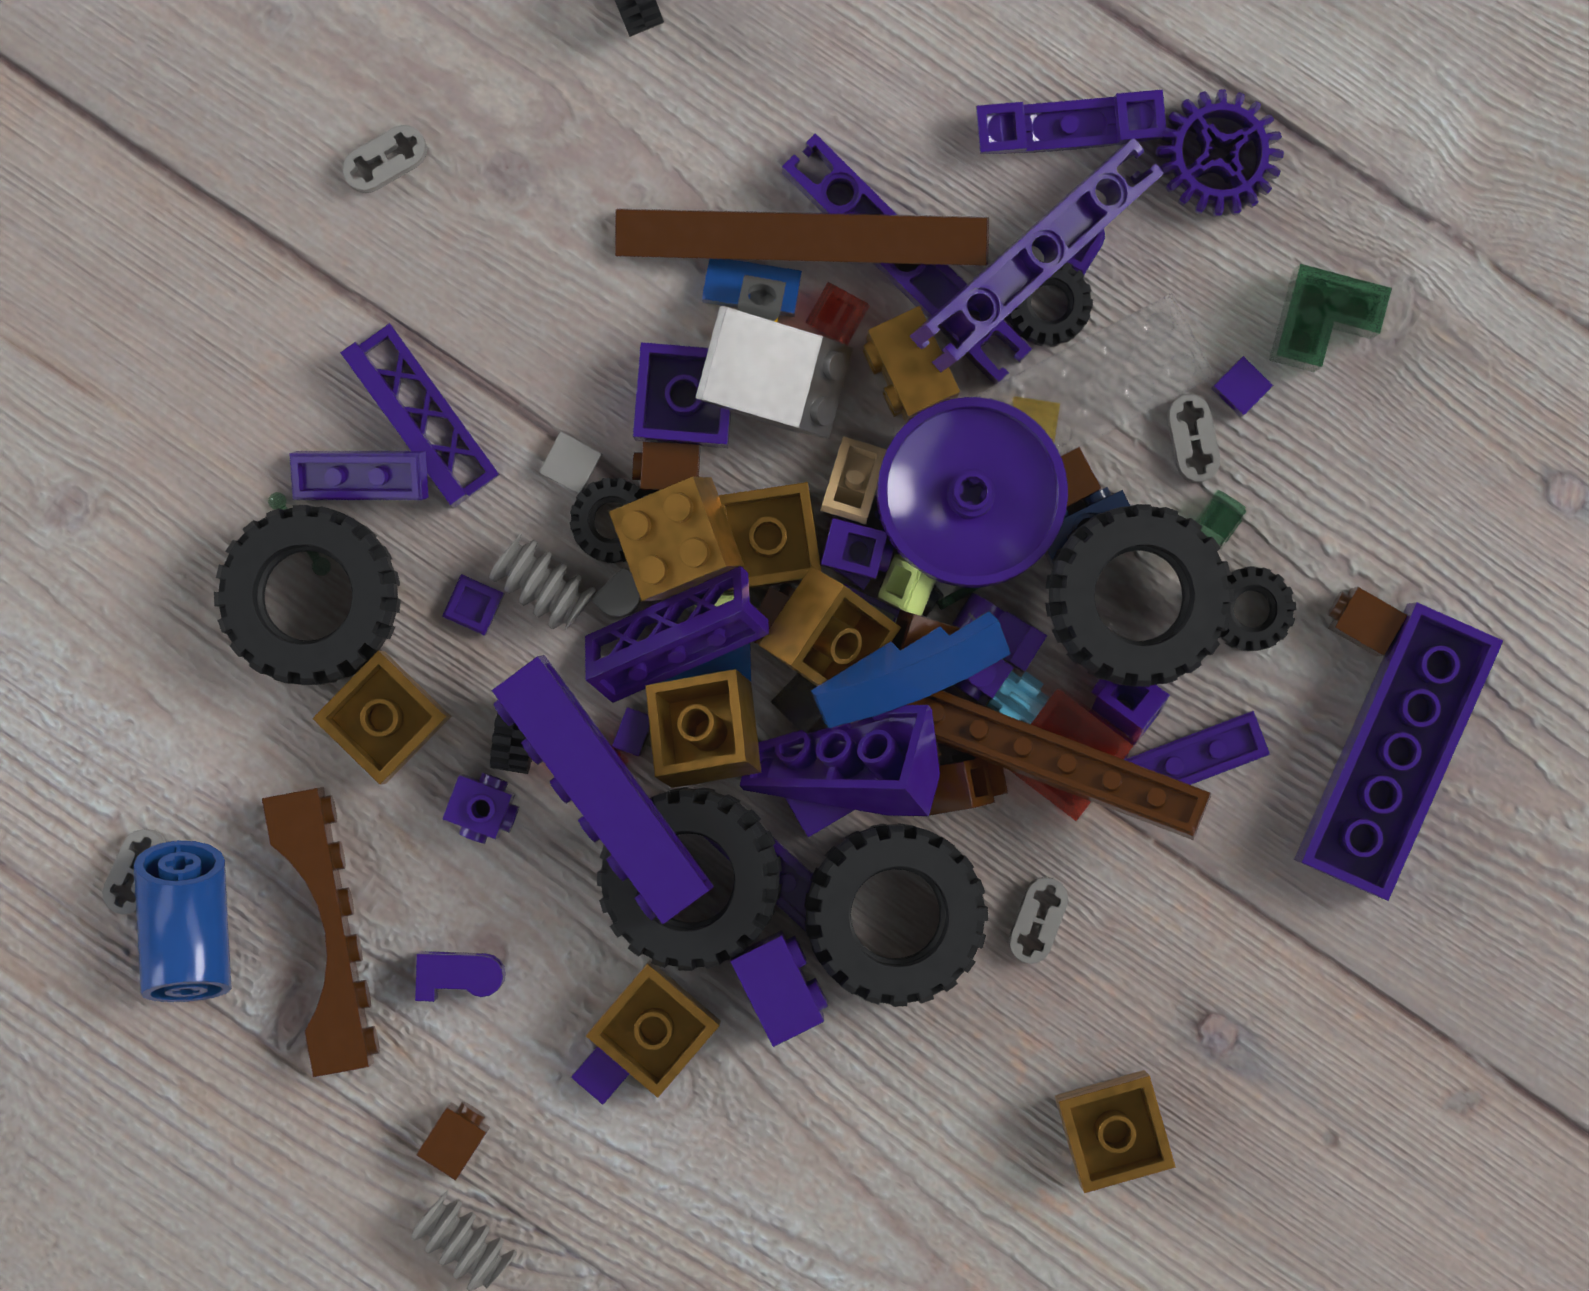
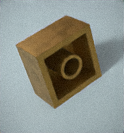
[862,306,960,423]
[609,477,744,601]
[718,482,821,592]
[759,566,901,687]
[312,651,452,785]
[645,669,761,788]
[586,960,721,1098]
[1054,1070,1176,1193]

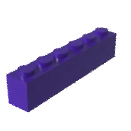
[491,655,714,925]

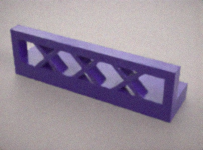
[340,323,500,508]
[585,566,769,703]

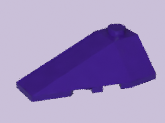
[739,705,940,817]

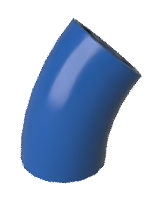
[134,840,232,1002]

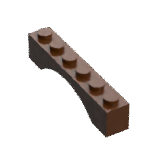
[262,787,380,1077]

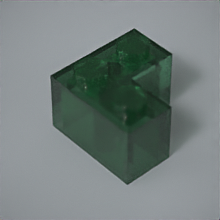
[1269,264,1392,372]

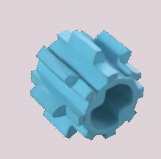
[987,671,1049,724]

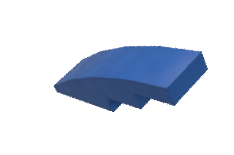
[811,611,1011,728]

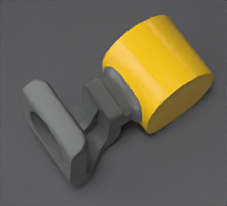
[738,275,786,322]

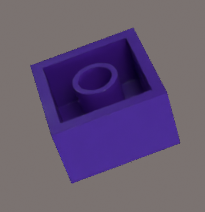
[633,342,731,449]
[730,930,828,1047]

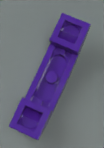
[976,90,1167,154]

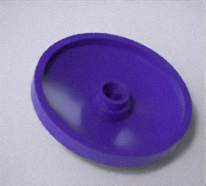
[877,397,1068,588]

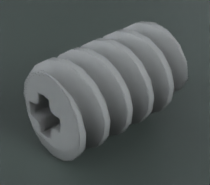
[489,534,596,630]
[411,1190,517,1291]

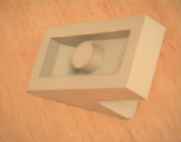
[820,436,887,524]

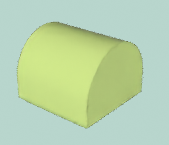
[878,553,936,616]

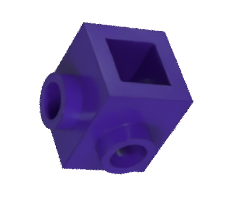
[442,772,519,844]

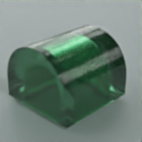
[1195,490,1246,551]

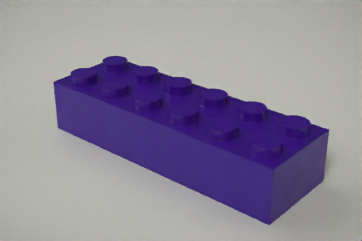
[1294,602,1503,901]

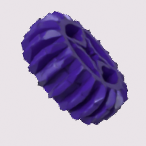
[1156,89,1284,217]

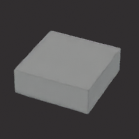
[539,431,603,494]

